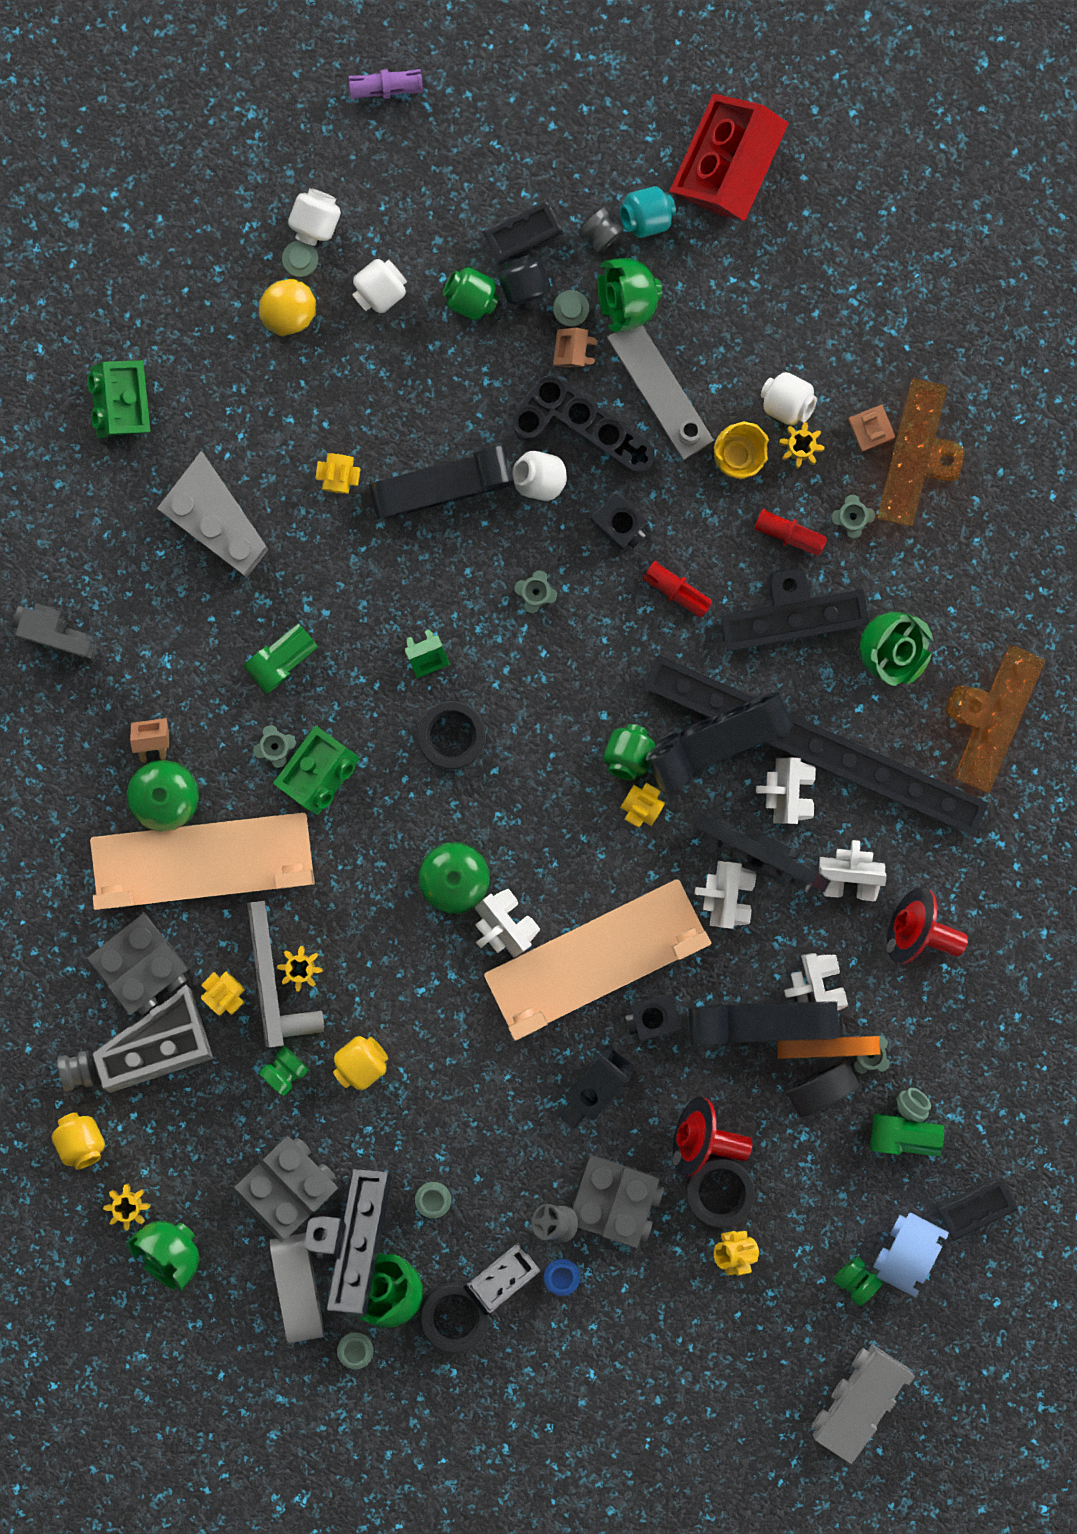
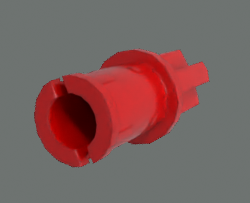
[754,509,827,556]
[642,561,712,617]

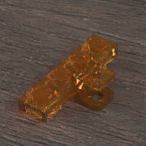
[877,378,965,528]
[945,645,1045,793]

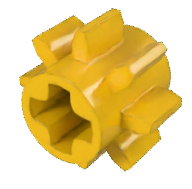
[779,422,824,468]
[315,453,361,494]
[620,783,665,828]
[277,946,323,991]
[201,971,245,1016]
[103,1184,150,1230]
[714,1231,759,1276]

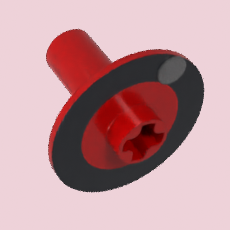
[886,887,968,964]
[672,1097,752,1177]

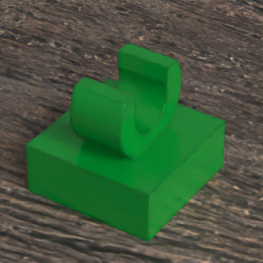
[405,629,450,678]

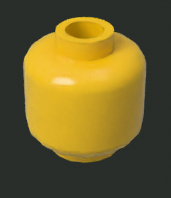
[333,1036,388,1090]
[51,1113,105,1170]

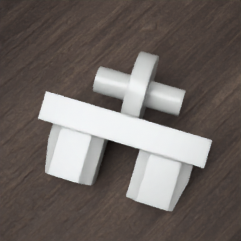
[756,758,816,824]
[819,840,886,901]
[695,861,756,929]
[475,889,540,958]
[784,953,848,1011]

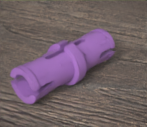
[348,69,423,100]

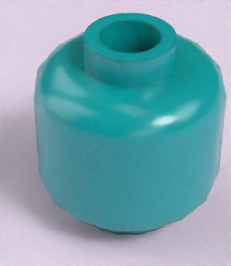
[619,186,676,238]

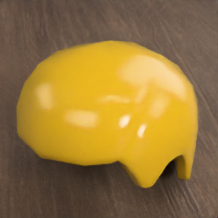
[259,279,316,336]
[714,421,769,479]

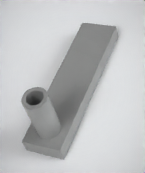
[607,325,714,461]
[247,901,324,1047]

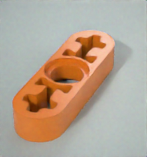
[776,1036,880,1059]

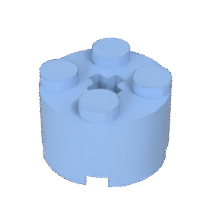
[874,1212,949,1298]

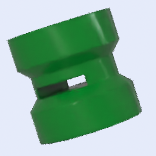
[259,1046,310,1097]
[832,1255,884,1307]

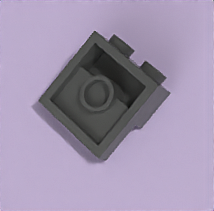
[13,603,98,660]
[87,913,190,1016]
[231,1136,338,1242]
[572,1154,664,1248]

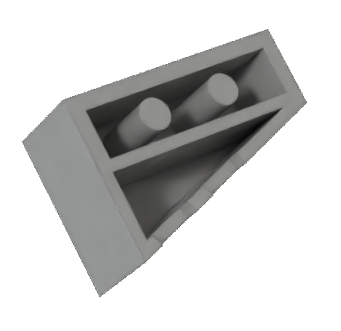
[157,451,269,578]
[93,985,213,1093]
[812,1344,915,1464]

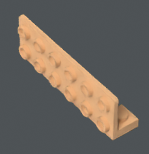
[90,813,315,910]
[484,879,712,1040]

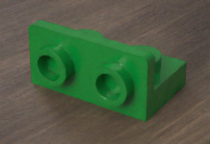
[87,360,150,439]
[273,725,360,815]

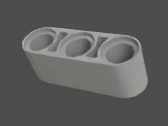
[270,1233,324,1343]

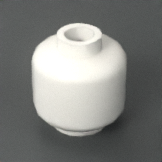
[288,189,340,246]
[352,259,407,313]
[761,372,817,426]
[512,451,567,501]

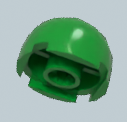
[597,258,662,333]
[859,612,933,686]
[126,760,199,832]
[418,842,490,914]
[126,1221,199,1292]
[358,1253,423,1328]

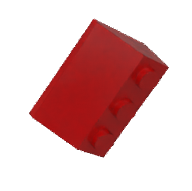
[669,94,788,221]

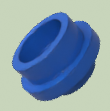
[544,1259,580,1296]

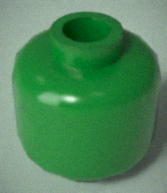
[443,267,499,321]
[603,724,655,781]

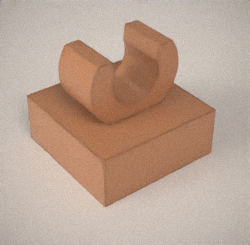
[553,328,597,368]
[848,405,896,453]
[130,718,169,762]

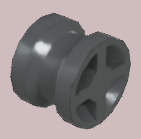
[578,208,624,254]
[58,1051,94,1092]
[532,1204,578,1243]

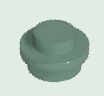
[282,241,318,277]
[553,290,589,327]
[896,1088,931,1122]
[415,1182,451,1218]
[337,1332,374,1369]

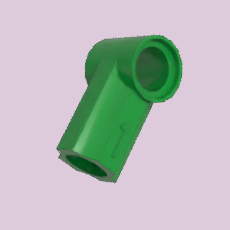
[243,623,319,694]
[869,1114,944,1156]

